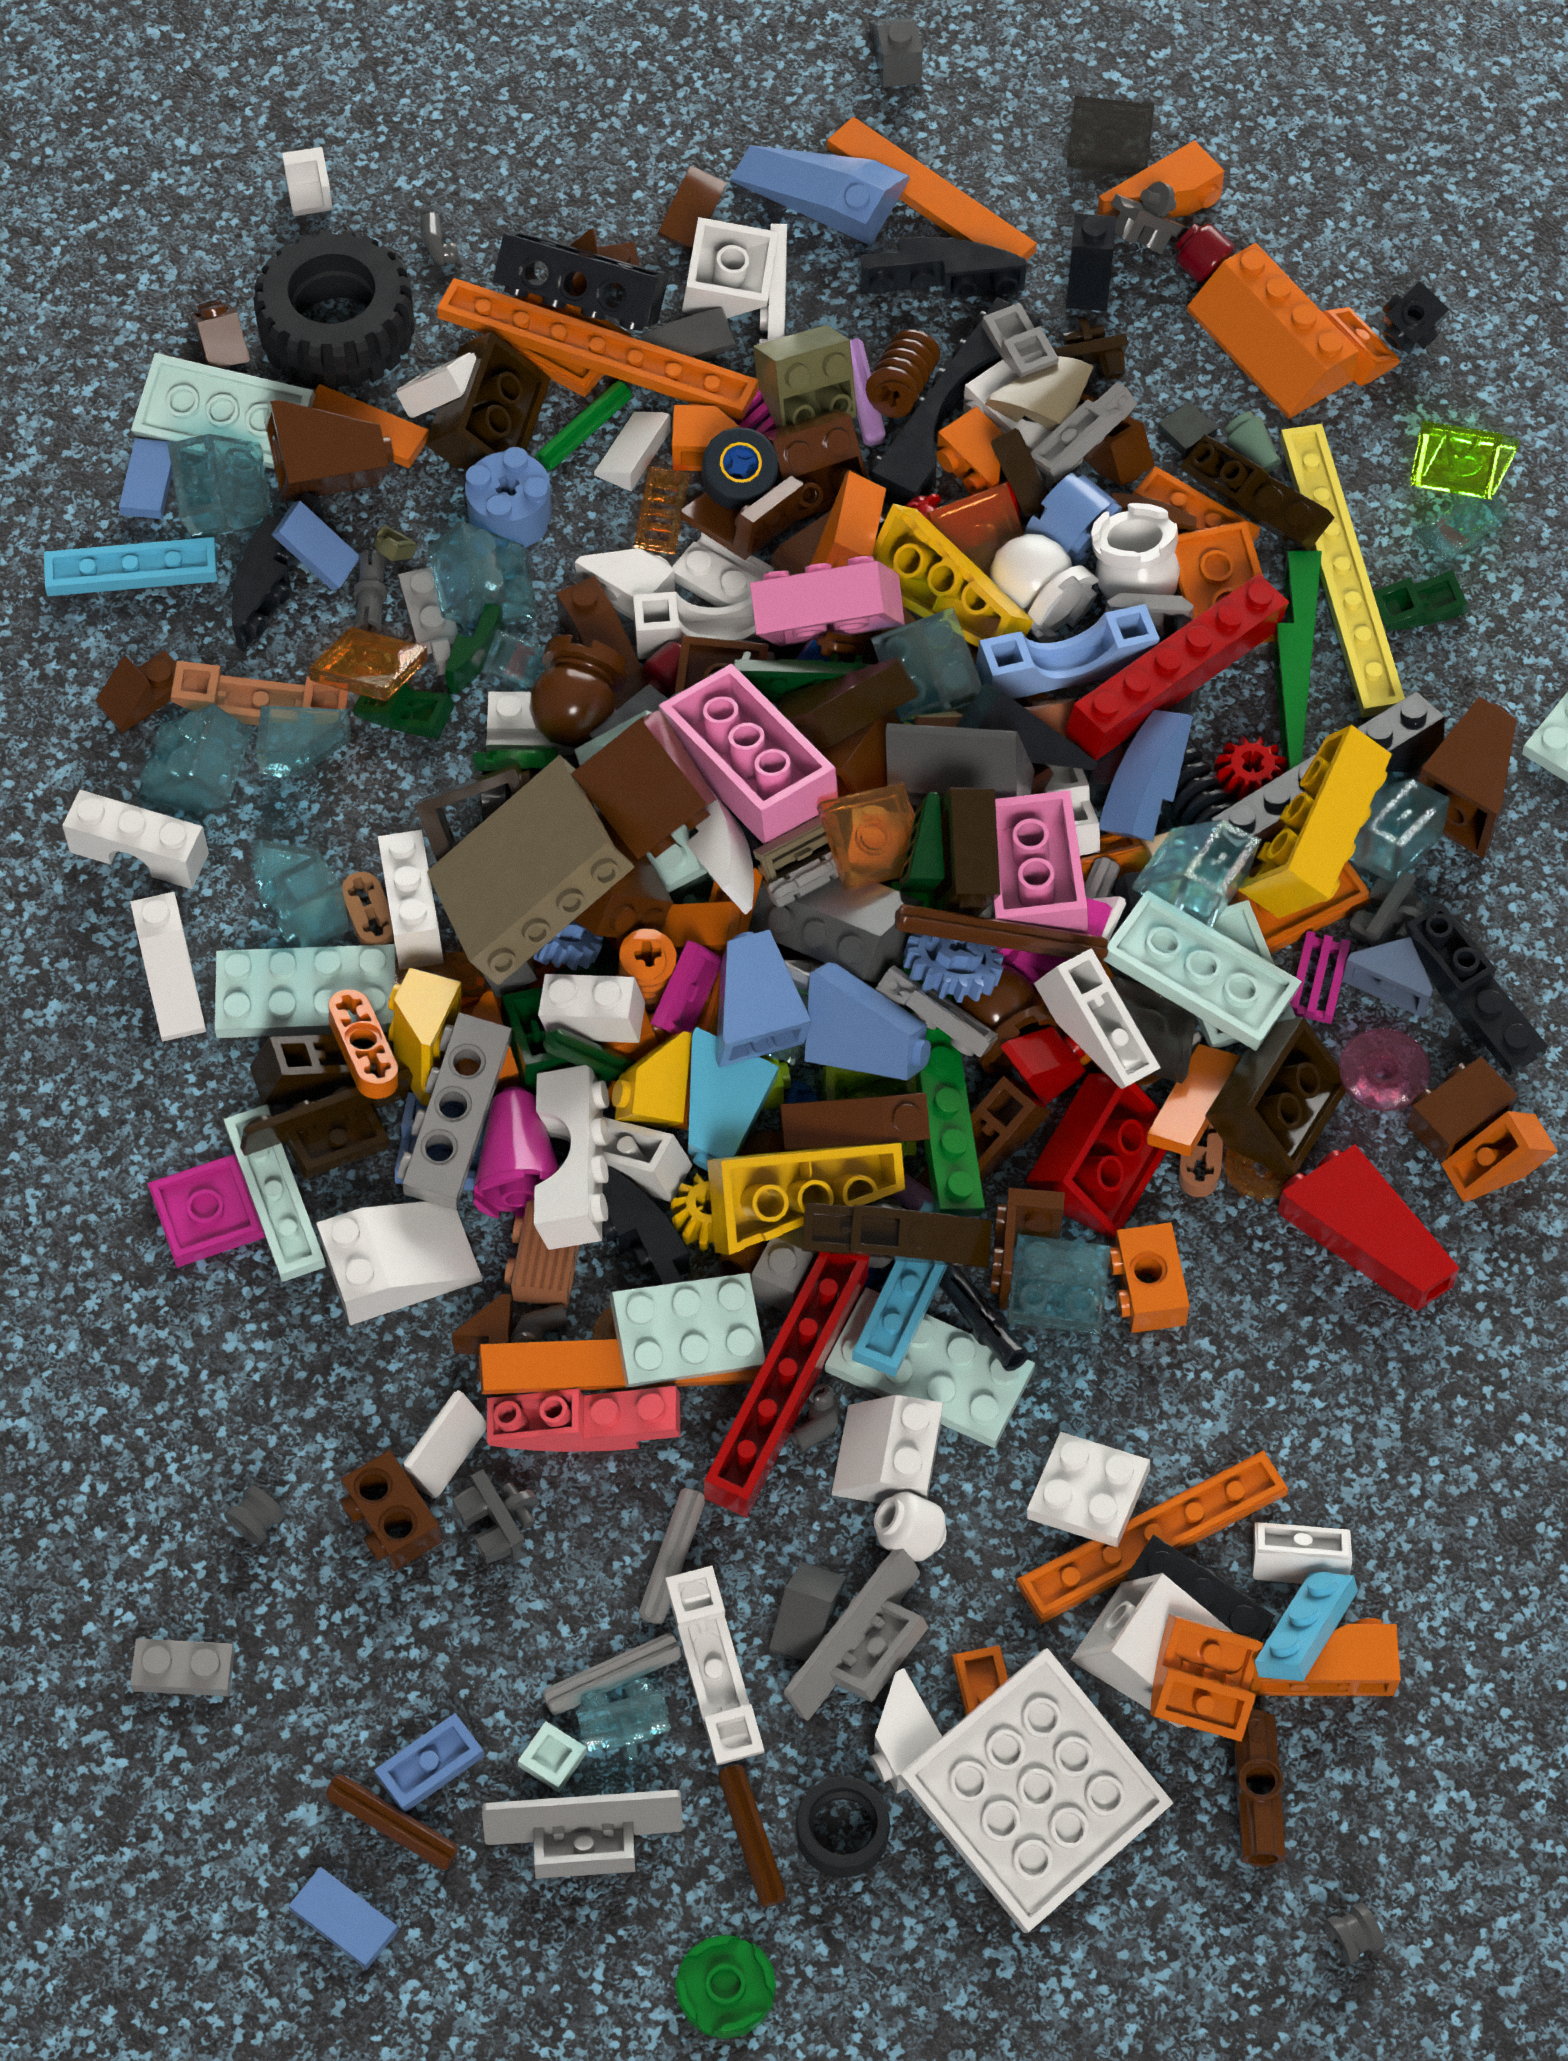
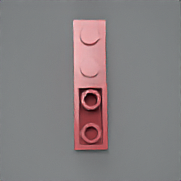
[487,1386,681,1452]

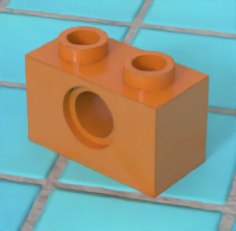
[1108,1222,1190,1333]

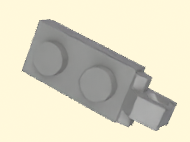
[1030,382,1137,482]
[398,565,459,676]
[875,965,998,1058]

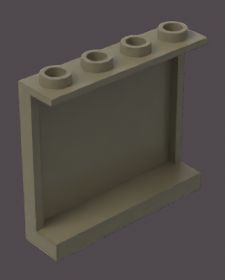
[426,755,634,986]

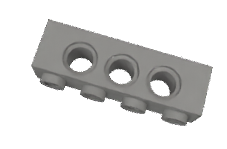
[397,1012,512,1210]

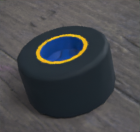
[701,427,779,511]

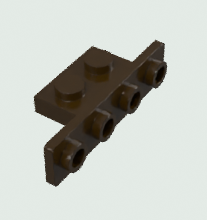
[240,1068,413,1179]

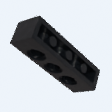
[493,231,669,331]

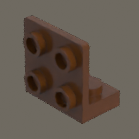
[680,476,804,560]
[990,1188,1065,1310]

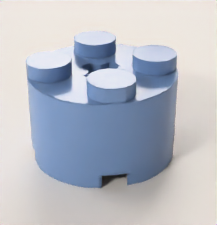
[465,447,552,550]
[1024,471,1122,567]

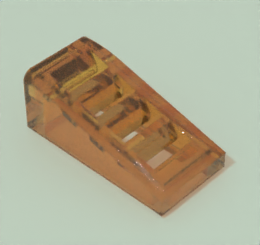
[634,466,691,554]

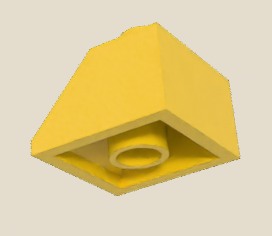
[388,968,461,1106]

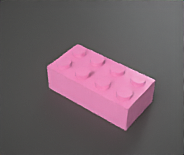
[659,664,839,845]

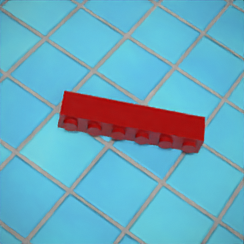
[1065,573,1289,761]
[704,1253,870,1518]

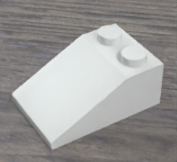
[317,1201,482,1325]

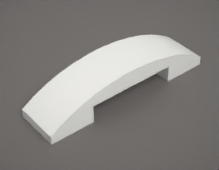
[665,1566,764,1766]

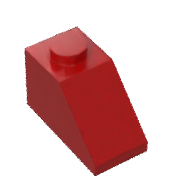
[1000,1027,1087,1105]

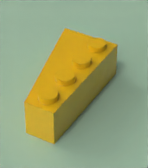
[872,503,1034,648]
[1238,725,1392,918]

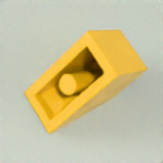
[612,1031,692,1129]

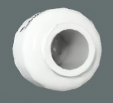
[874,1491,947,1562]

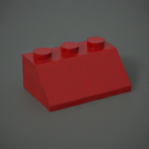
[1026,1073,1167,1238]

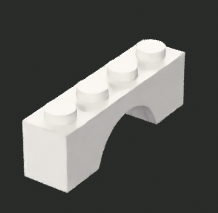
[633,592,762,659]
[534,1065,609,1250]

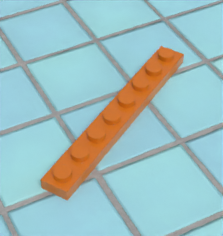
[437,278,758,421]

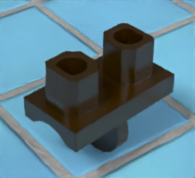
[1054,317,1129,381]

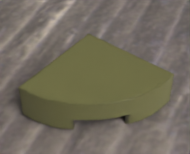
[373,525,418,561]

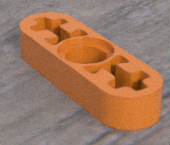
[329,990,398,1099]

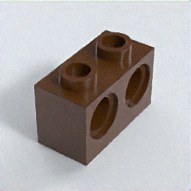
[339,1450,442,1572]

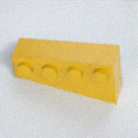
[707,1142,905,1255]

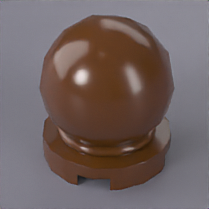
[529,635,629,747]
[952,964,1059,1079]

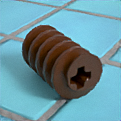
[865,329,940,418]

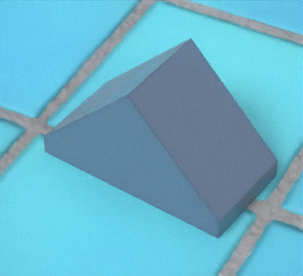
[1342,937,1433,1018]

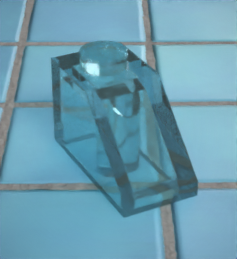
[255,706,352,777]

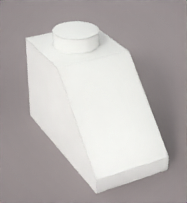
[575,548,675,620]
[603,1117,693,1202]
[870,1668,942,1793]

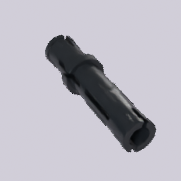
[939,1265,1029,1371]

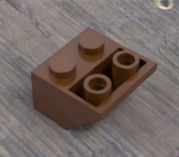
[762,409,868,520]

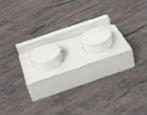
[672,532,774,607]
[486,692,574,755]

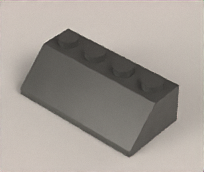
[748,855,924,983]

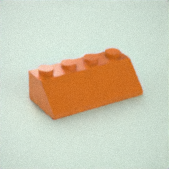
[1187,242,1359,420]

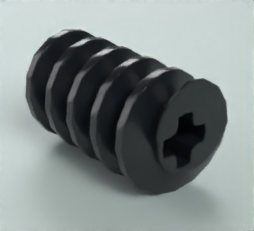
[1167,748,1233,845]

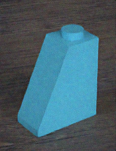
[688,1027,779,1171]

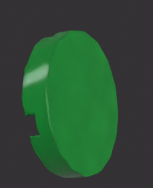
[471,747,558,771]
[675,1934,776,2039]

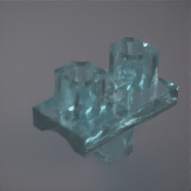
[576,1678,671,1760]

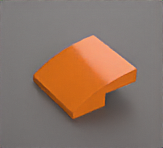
[1150,1614,1264,1742]

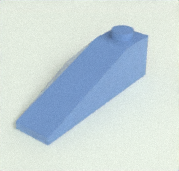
[731,145,910,246]

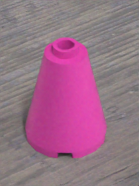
[473,1087,559,1220]

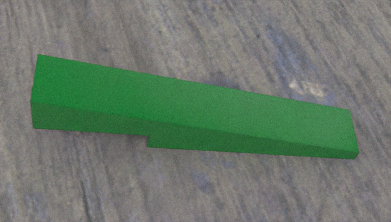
[1272,551,1322,772]

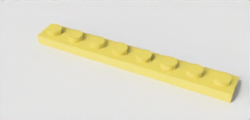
[1280,424,1405,718]

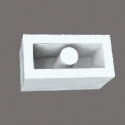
[538,974,645,1043]

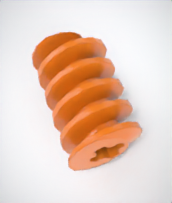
[618,929,677,1011]

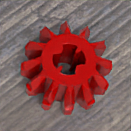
[1214,735,1288,802]

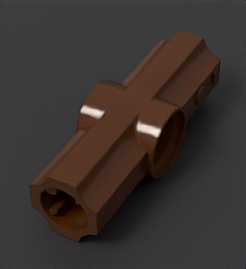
[1233,1710,1285,1867]

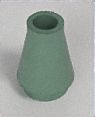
[1225,411,1282,473]

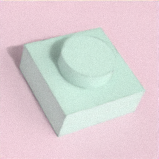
[518,1721,587,1793]

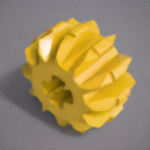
[671,1173,714,1253]

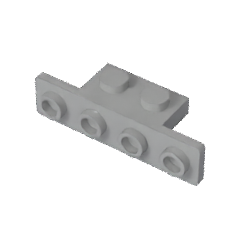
[784,1548,929,1721]
[482,1790,683,1879]

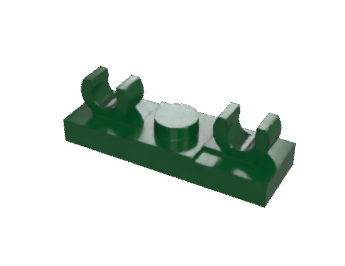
[734,652,867,703]

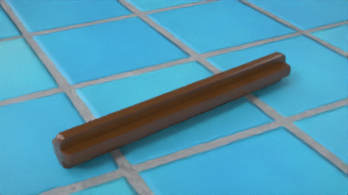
[894,904,1109,963]

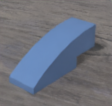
[1099,710,1193,842]

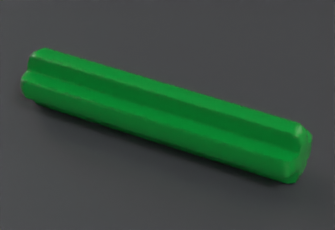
[535,381,632,471]

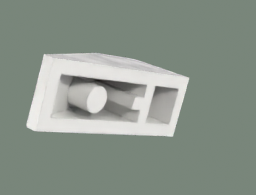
[130,892,206,1042]
[1034,948,1161,1089]

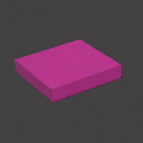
[147,1154,265,1268]

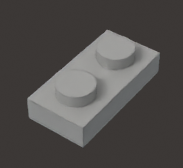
[130,1639,235,1696]

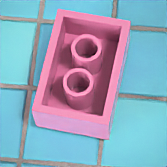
[750,556,905,647]
[992,790,1088,934]

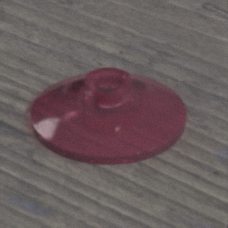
[1339,1028,1430,1111]

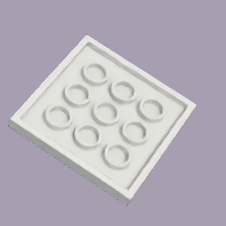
[897,1648,1173,1933]

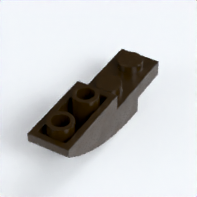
[1180,434,1335,551]
[801,1203,992,1268]

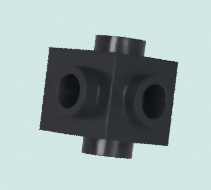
[1379,281,1449,354]

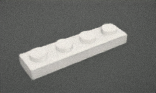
[759,224,787,344]

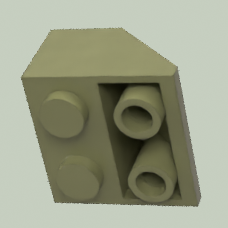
[753,325,857,429]

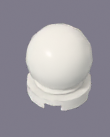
[1091,503,1181,600]
[989,534,1099,643]

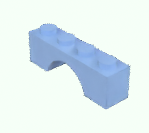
[975,604,1159,699]

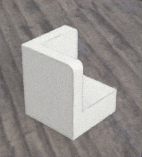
[282,147,333,216]

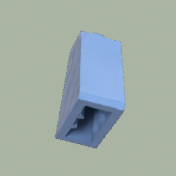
[716,930,811,1068]
[804,962,931,1080]

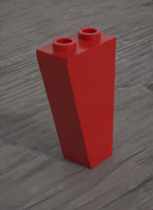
[1277,1144,1460,1311]

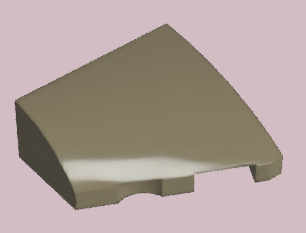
[985,356,1094,431]

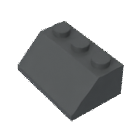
[886,723,1035,814]

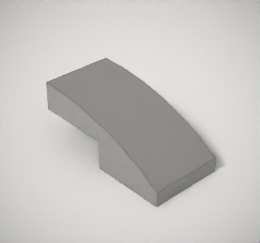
[982,303,1059,378]

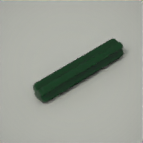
[543,1028,637,1081]

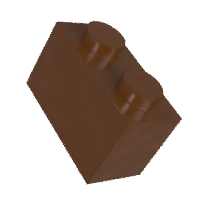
[1407,1057,1518,1163]

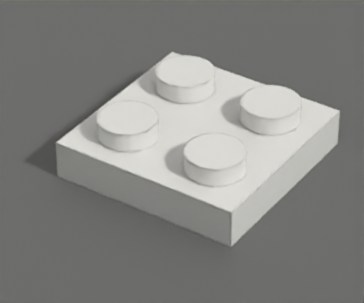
[1027,1432,1150,1548]

